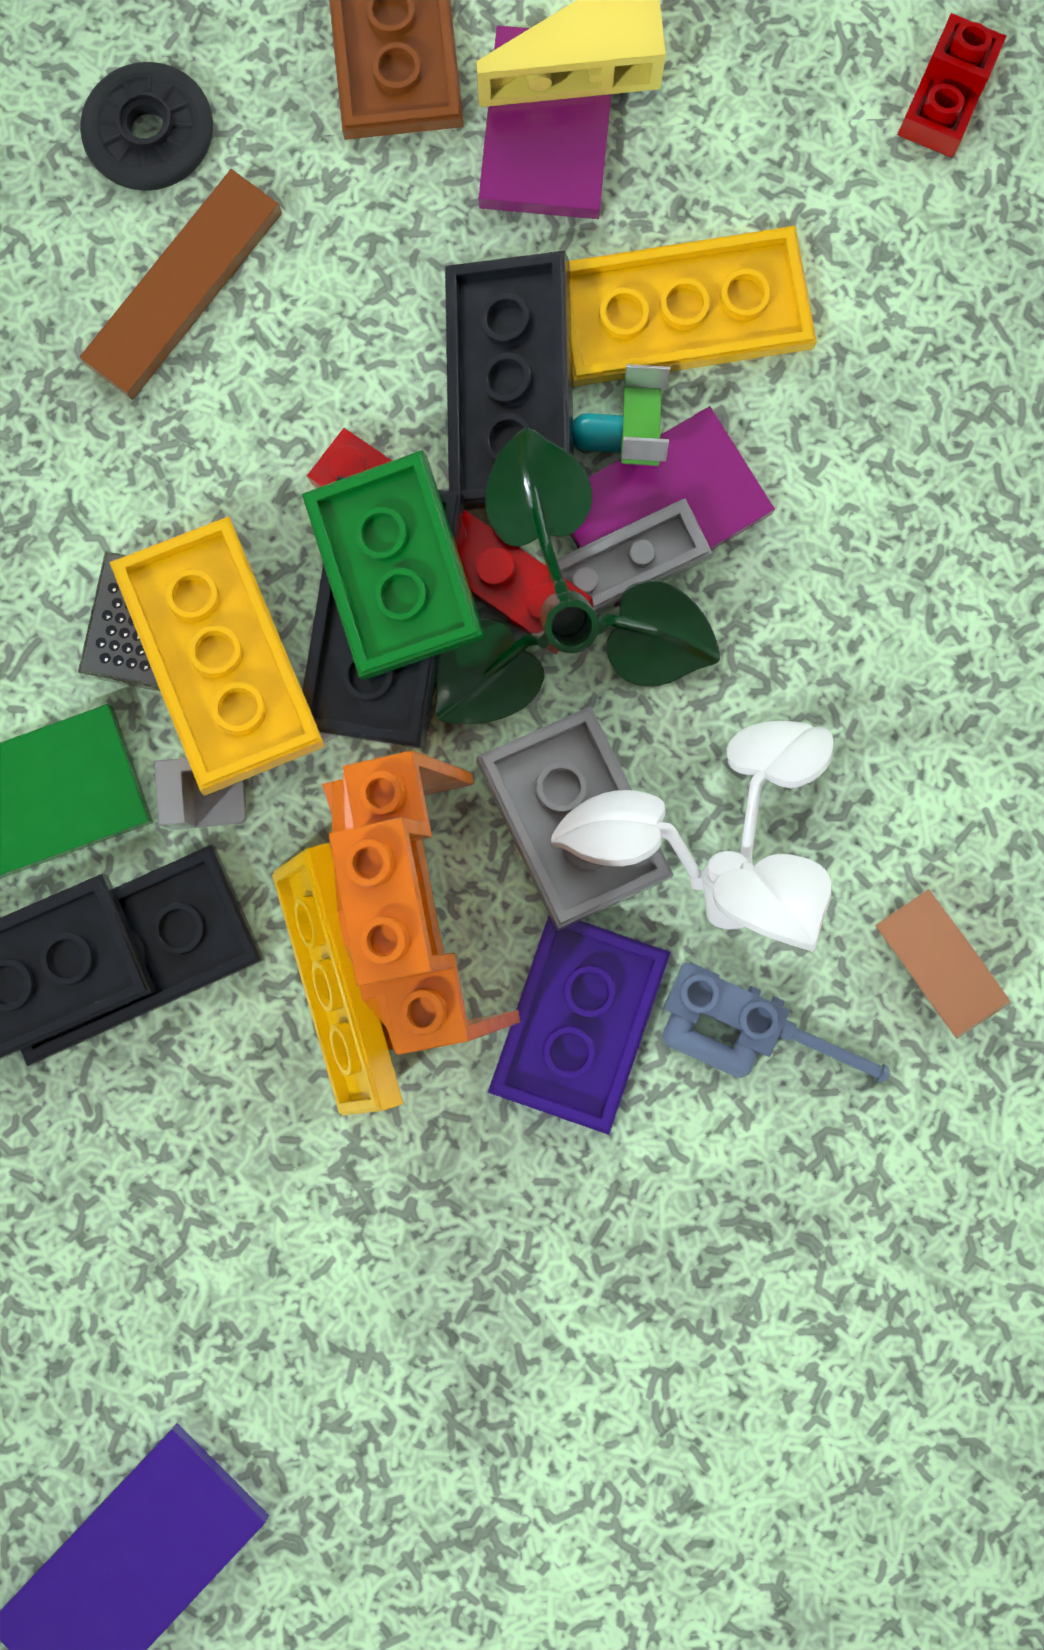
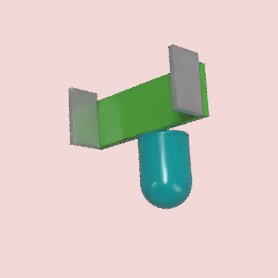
[573,364,670,466]

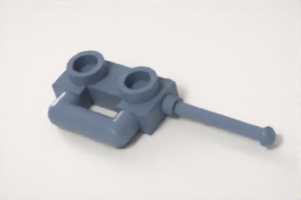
[662,962,890,1082]

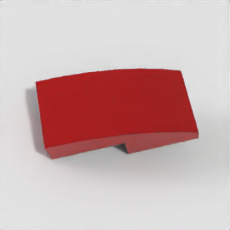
[897,13,1007,158]

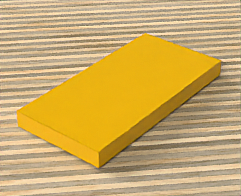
[569,226,817,387]
[109,516,325,796]
[272,843,404,1116]

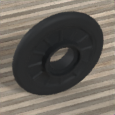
[80,62,213,191]

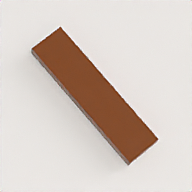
[79,169,282,400]

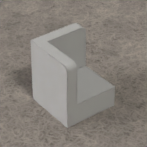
[154,758,247,830]

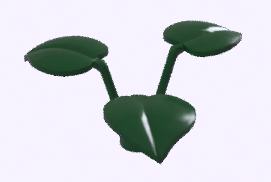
[436,428,720,725]

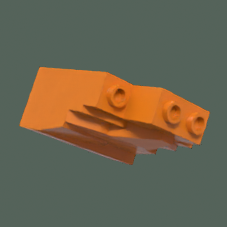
[322,750,520,1055]

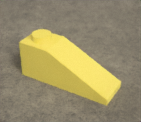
[476,0,666,108]

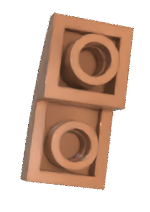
[875,889,1011,1039]

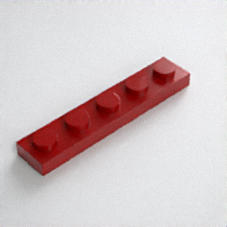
[306,428,594,655]

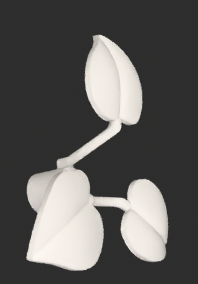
[551,721,834,952]

